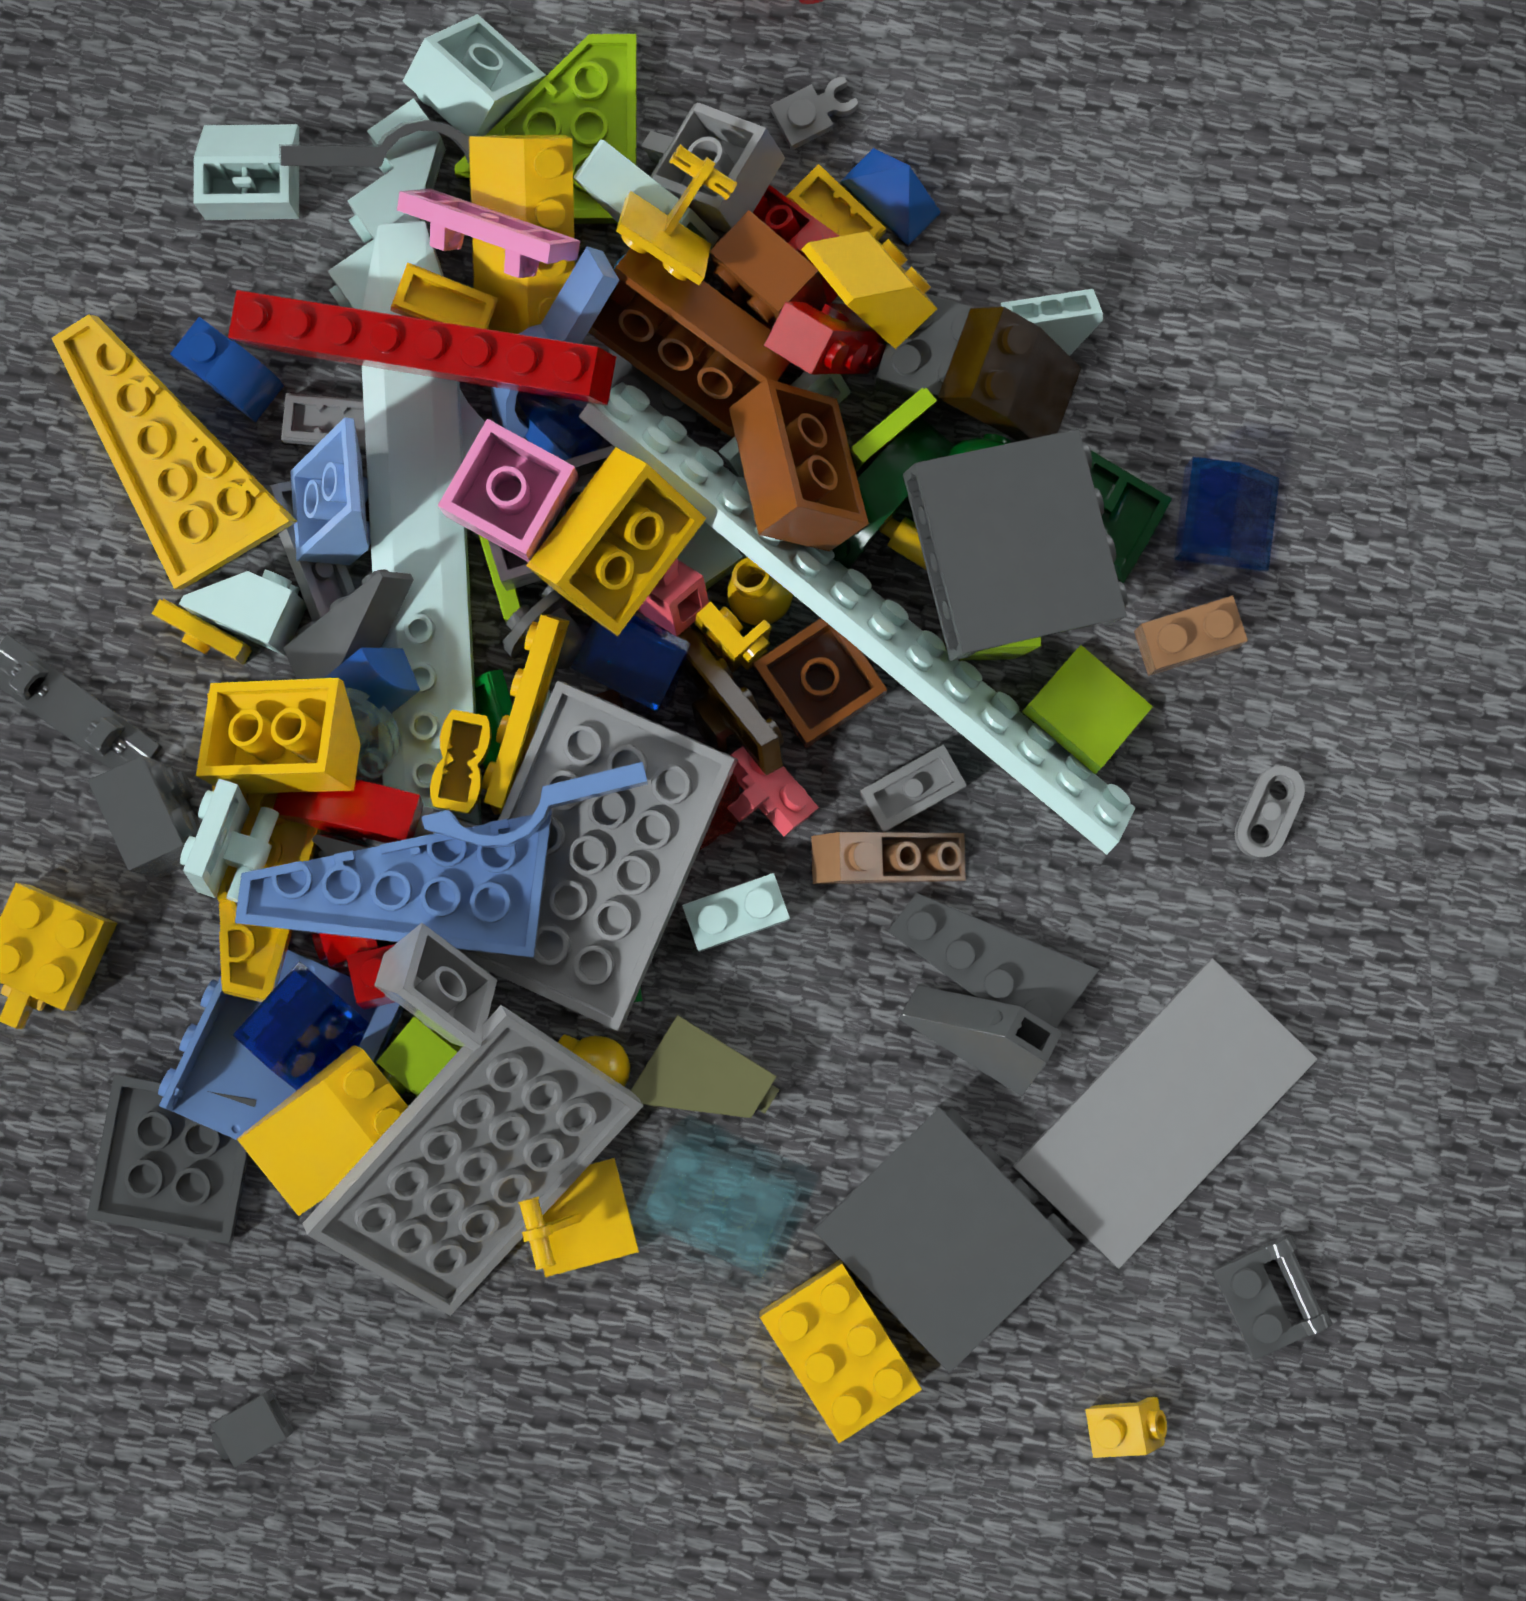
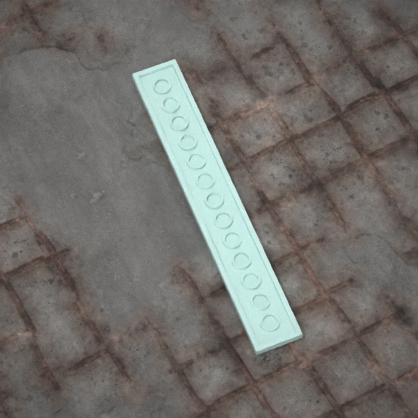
[579,382,1135,855]

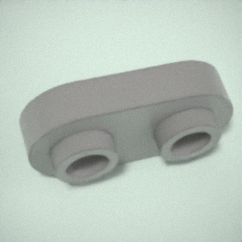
[1234,766,1305,858]

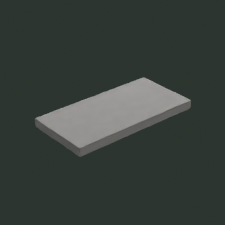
[1013,958,1317,1269]

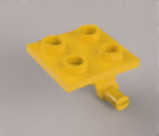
[616,144,737,285]
[518,1157,639,1277]

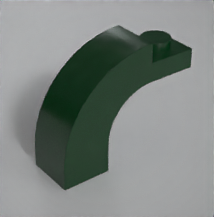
[832,417,954,570]

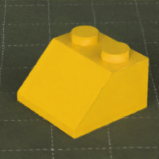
[801,231,937,349]

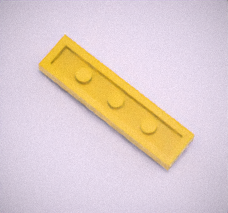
[482,615,570,808]

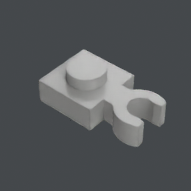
[770,77,858,151]

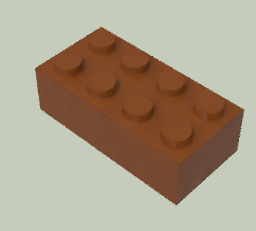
[588,248,790,438]

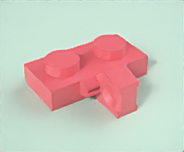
[727,746,819,837]

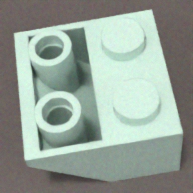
[193,124,299,220]

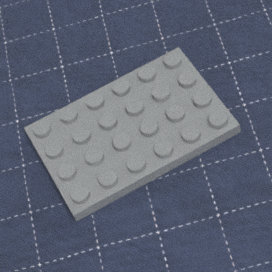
[457,680,738,1031]
[302,1005,643,1316]

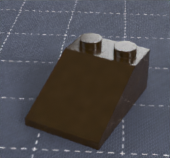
[937,307,1081,441]

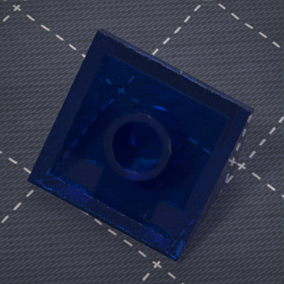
[571,615,691,712]

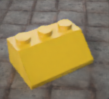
[526,447,706,636]
[196,678,361,793]

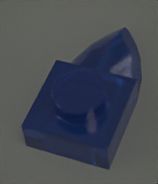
[517,391,604,458]

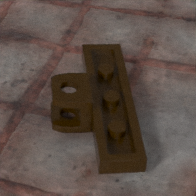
[663,626,784,775]

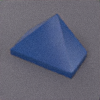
[841,148,941,246]

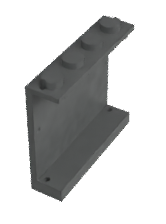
[903,429,1128,661]
[813,1107,1076,1373]

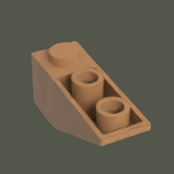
[811,832,966,884]

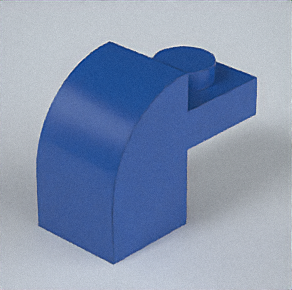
[170,317,284,422]

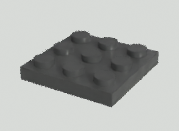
[86,1075,256,1244]

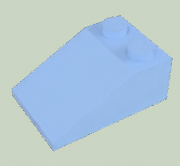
[290,417,371,565]

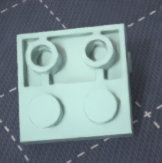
[180,779,279,903]

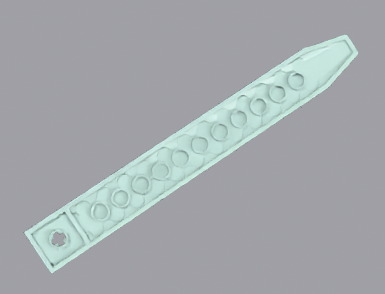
[362,221,489,973]

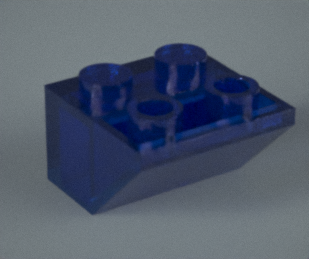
[233,961,370,1091]

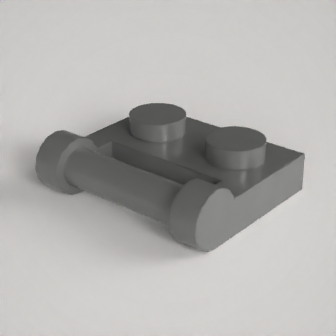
[1211,1234,1333,1361]

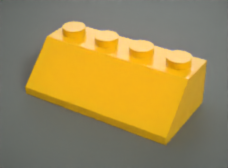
[469,135,575,334]

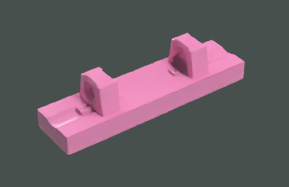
[397,189,580,278]

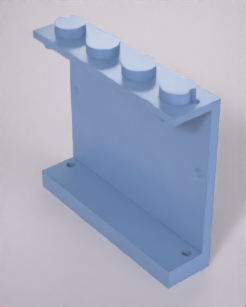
[158,949,404,1140]

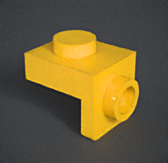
[1085,1397,1167,1458]

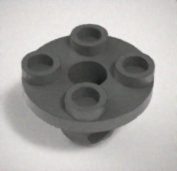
[503,585,591,669]

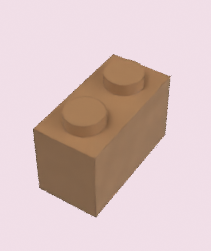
[1134,595,1248,676]

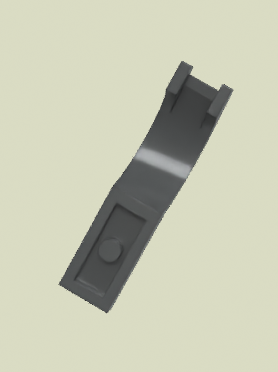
[279,119,469,167]

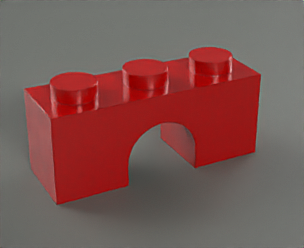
[764,302,886,375]

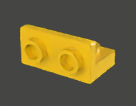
[695,602,771,673]

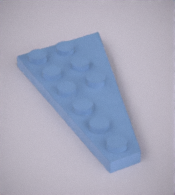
[235,809,552,958]

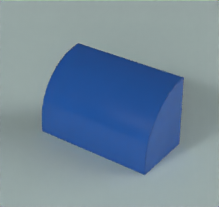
[325,648,420,738]

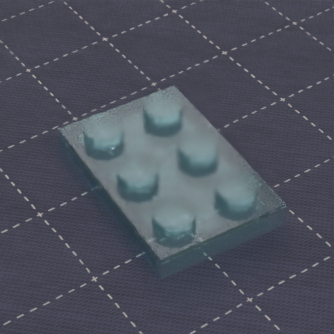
[630,1128,802,1278]

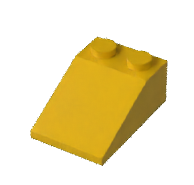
[237,1045,408,1216]

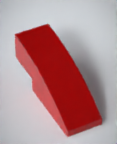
[273,779,424,844]

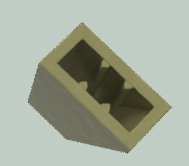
[631,1015,780,1118]

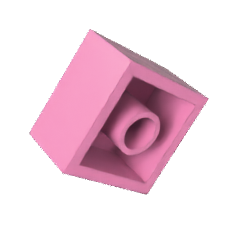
[438,419,579,562]

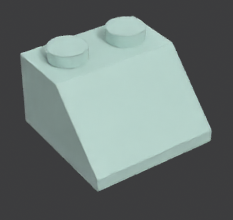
[403,14,546,137]
[179,569,307,656]

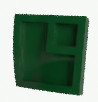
[1090,450,1172,583]

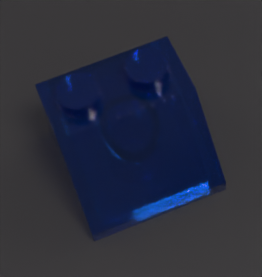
[1174,457,1280,572]

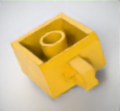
[0,883,117,1029]

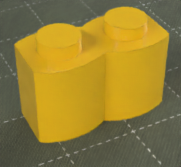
[430,709,492,814]

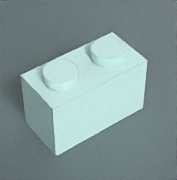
[682,873,790,952]

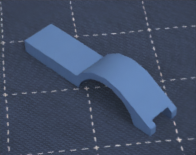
[491,246,619,438]
[421,762,648,848]

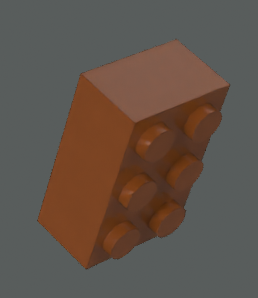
[729,378,869,552]

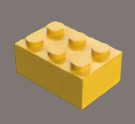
[759,1259,922,1443]

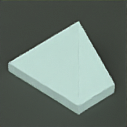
[1001,289,1103,356]

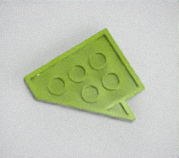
[455,34,637,224]

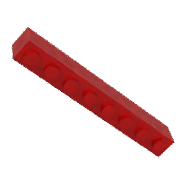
[228,290,617,406]

